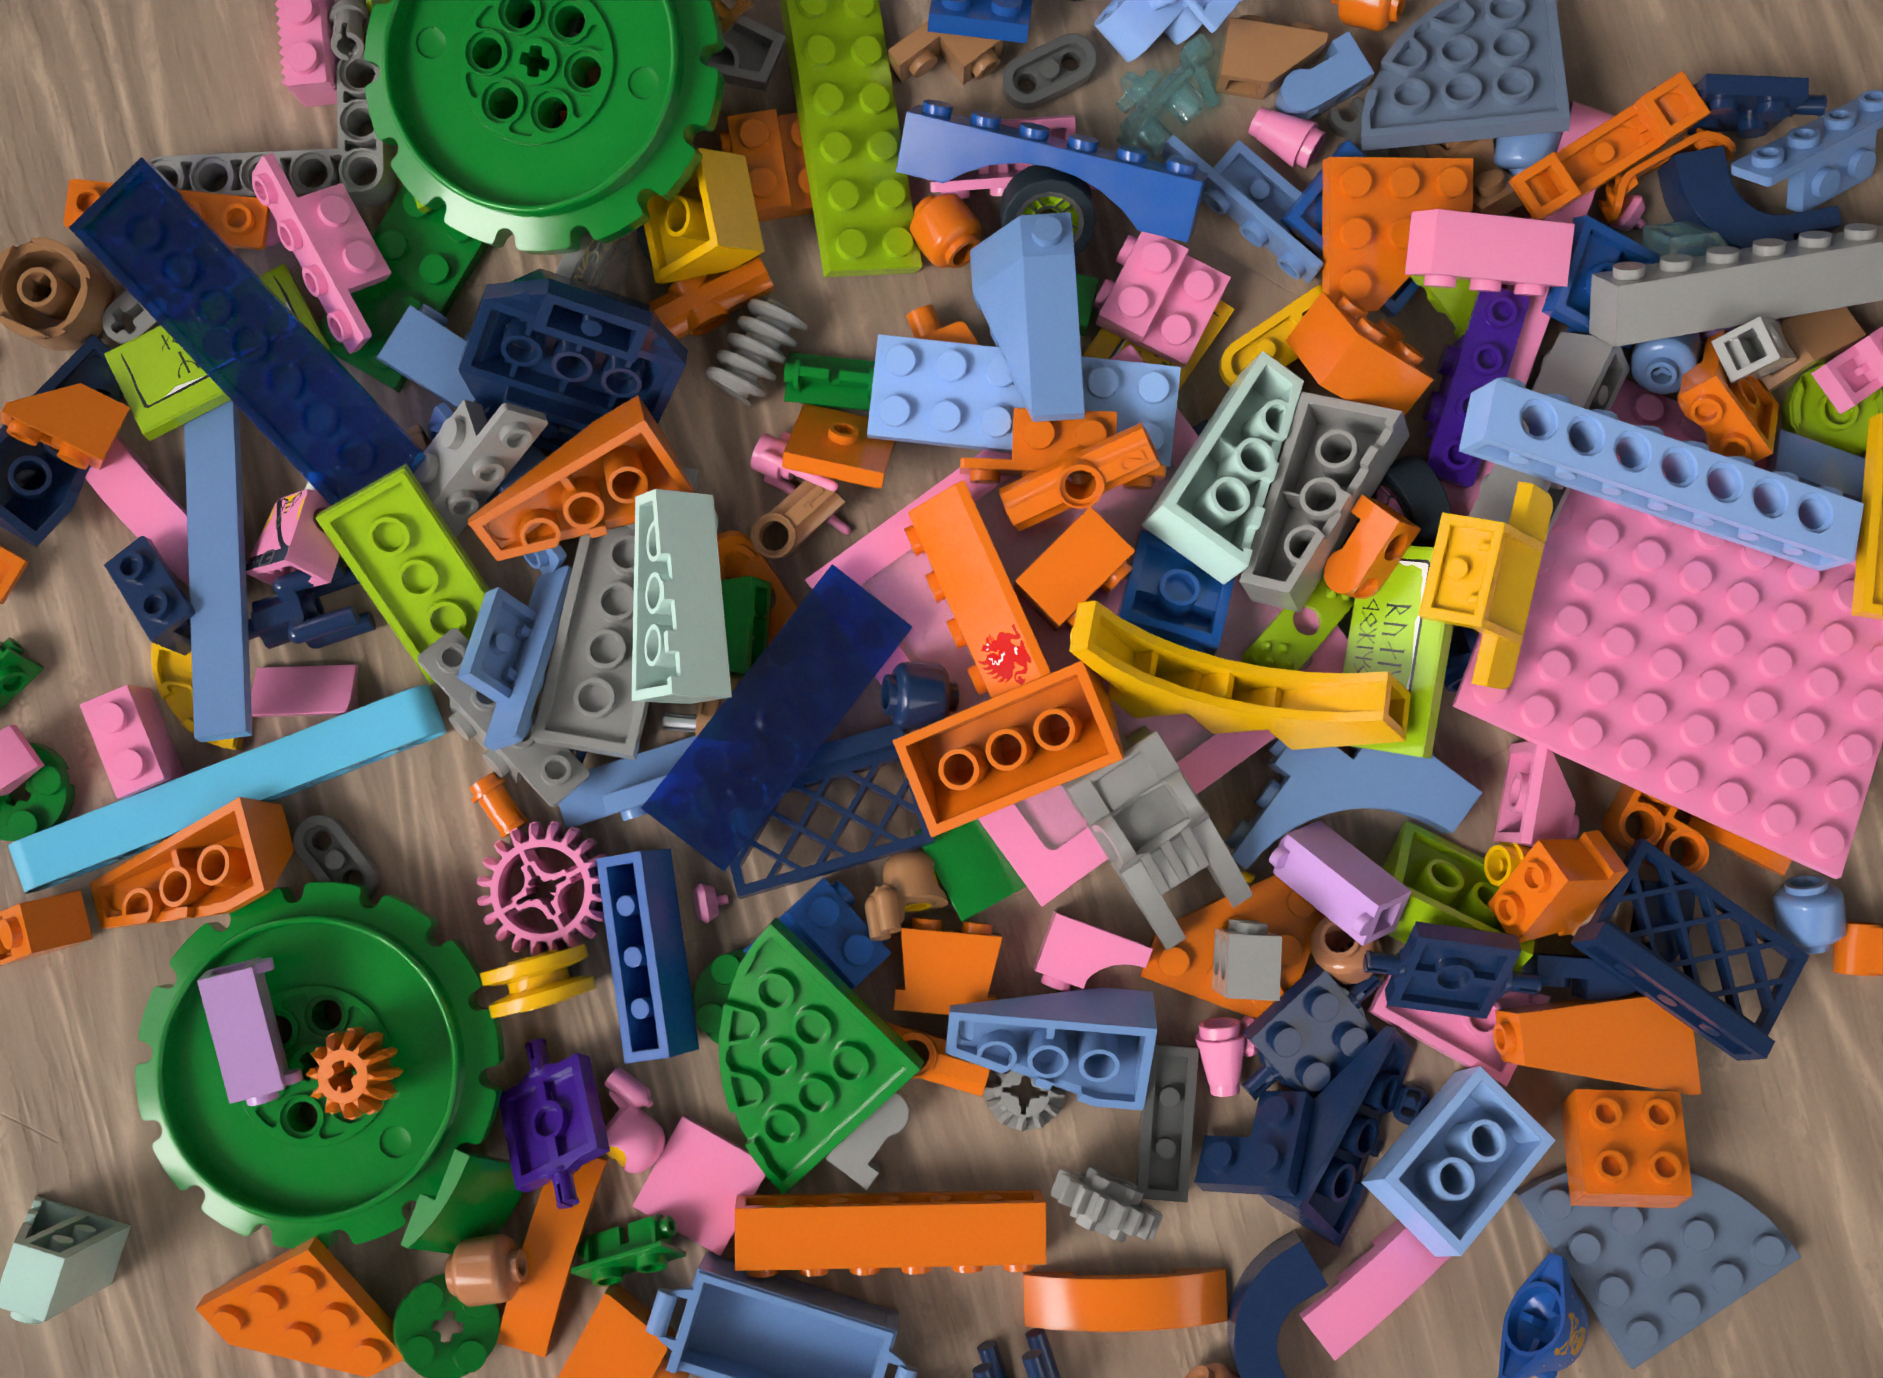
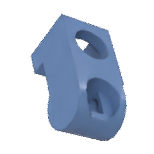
[1275,31,1374,120]

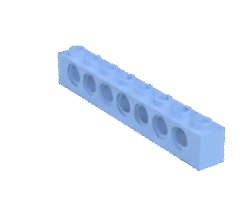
[1459,377,1864,571]

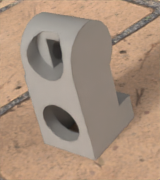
[1711,316,1797,383]
[826,1089,910,1190]

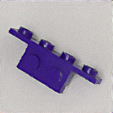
[1422,288,1530,489]

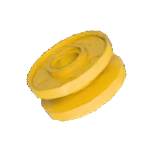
[480,943,597,1018]

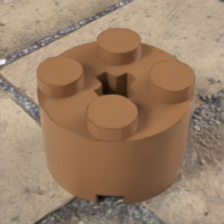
[0,237,115,351]

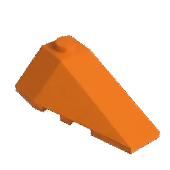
[467,395,696,561]
[90,797,294,929]

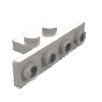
[413,400,548,538]
[418,628,590,807]

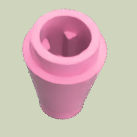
[1248,107,1326,169]
[1195,1017,1245,1097]

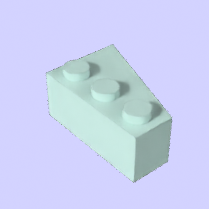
[0,1195,131,1324]

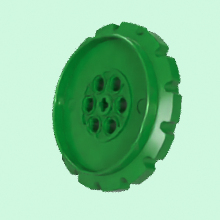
[364,0,725,255]
[135,881,505,1249]

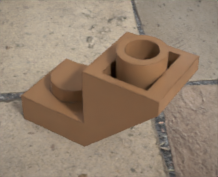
[888,21,1003,85]
[1424,139,1523,216]
[1760,307,1867,392]

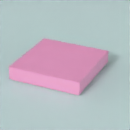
[632,1114,765,1256]

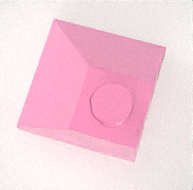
[1494,741,1579,847]

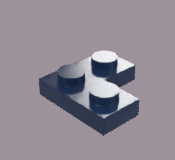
[1194,1091,1315,1197]

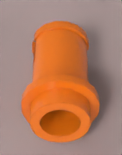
[469,772,529,839]

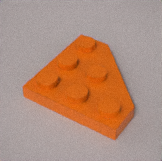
[1322,157,1473,313]
[1139,873,1324,1019]
[195,1236,403,1377]

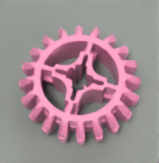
[477,821,608,956]

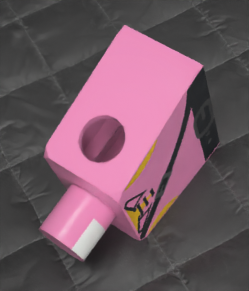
[246,472,340,588]

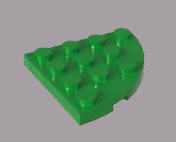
[719,917,924,1195]

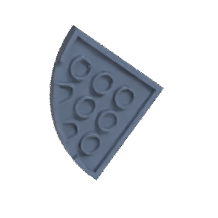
[1361,0,1570,151]
[1513,1167,1801,1369]

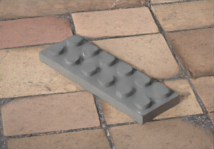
[532,467,700,760]

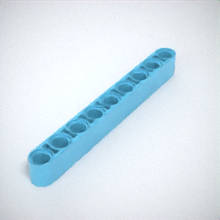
[8,685,447,894]

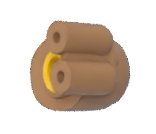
[865,849,948,941]

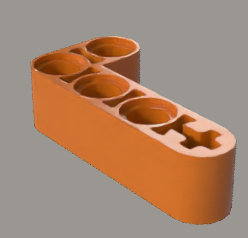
[1603,783,1709,874]

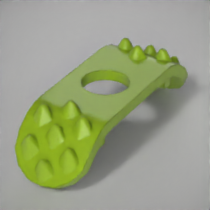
[1242,575,1355,671]

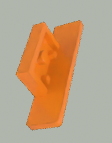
[63,179,270,264]
[960,408,1166,490]

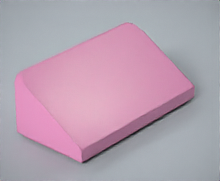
[251,665,359,718]

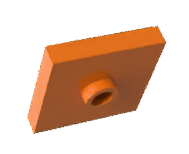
[782,403,897,489]

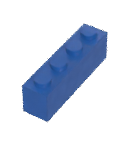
[596,848,699,1063]

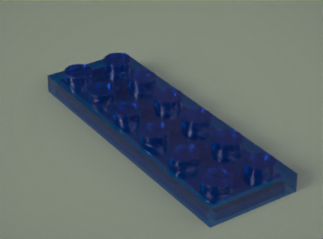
[641,564,912,872]

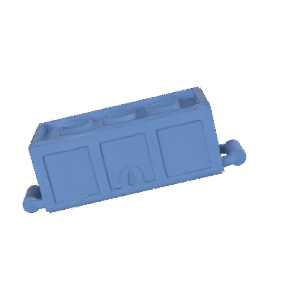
[646,1252,919,1378]

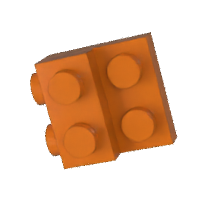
[720,109,813,222]
[1677,329,1779,463]

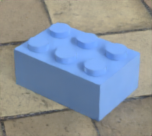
[1361,1066,1556,1257]

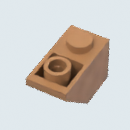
[1214,15,1328,100]

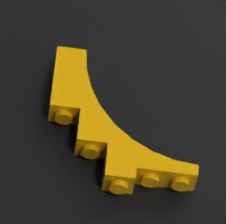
[1069,601,1411,750]

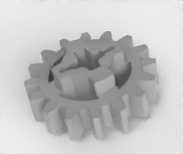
[1051,1167,1163,1242]

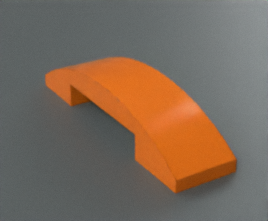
[1508,71,1711,220]
[497,1157,608,1358]
[1023,1267,1228,1332]

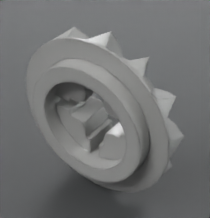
[984,1070,1065,1132]

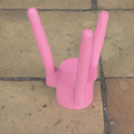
[750,431,851,535]

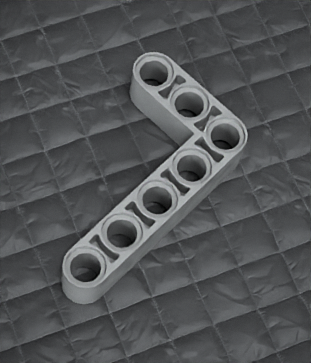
[139,51,397,207]

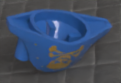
[1498,1252,1589,1378]

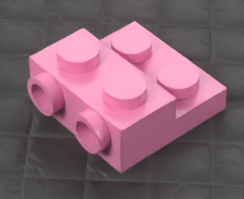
[1093,231,1231,369]

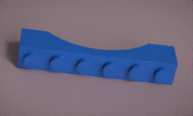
[896,100,1208,243]

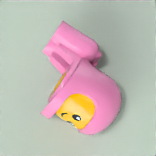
[604,1067,665,1174]

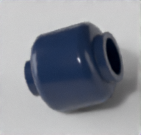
[881,662,959,729]

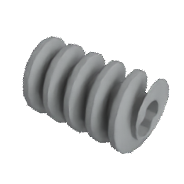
[705,295,809,407]

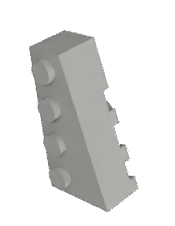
[1239,392,1410,612]

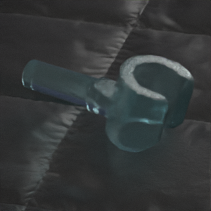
[1179,34,1220,109]

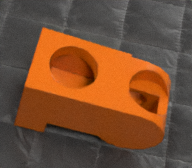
[1324,494,1421,599]

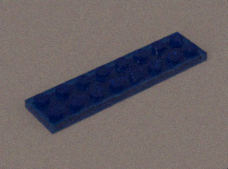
[68,157,426,506]

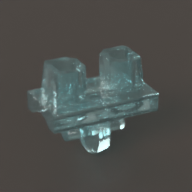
[1116,62,1205,159]

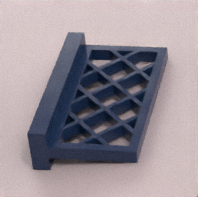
[706,724,936,899]
[1570,838,1809,1061]

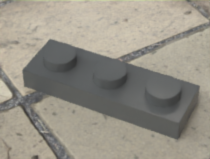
[1135,1043,1199,1203]

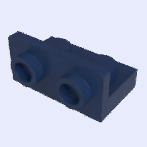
[104,536,195,656]

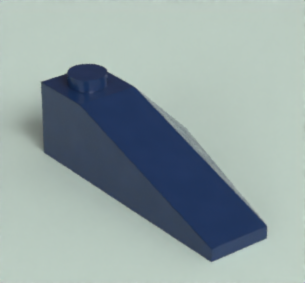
[0,335,123,547]
[1260,1025,1413,1248]

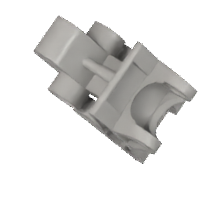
[1061,725,1253,950]

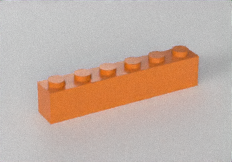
[734,1189,1046,1278]

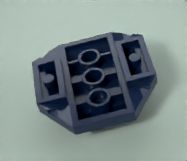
[458,268,688,452]

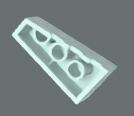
[1141,351,1304,585]
[632,489,732,704]

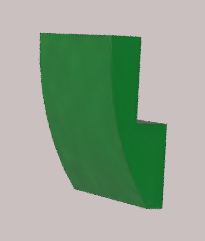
[914,819,1026,921]
[401,1149,523,1254]

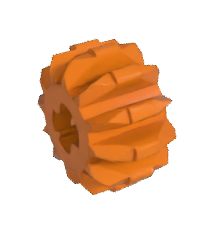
[306,1026,404,1120]

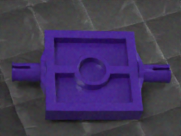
[499,1038,610,1209]

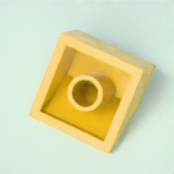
[644,147,765,284]

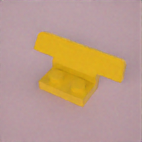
[1418,481,1553,690]

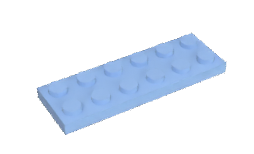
[867,334,1181,470]

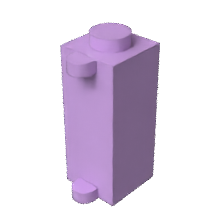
[1269,820,1411,946]
[197,957,304,1106]

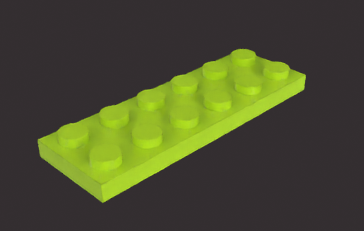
[779,0,922,278]

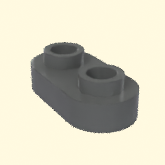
[1002,34,1096,110]
[293,815,381,900]

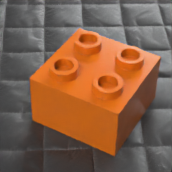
[1285,291,1434,416]
[1013,506,1135,632]
[1560,1089,1693,1208]

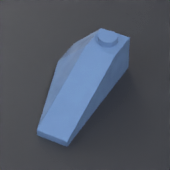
[970,212,1085,422]
[945,987,1157,1110]

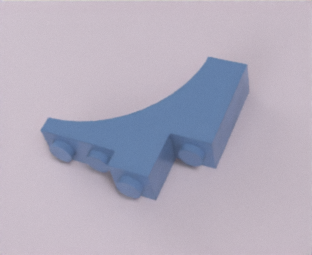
[1224,737,1483,870]

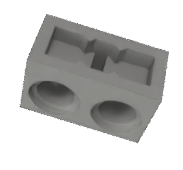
[1212,919,1282,1001]

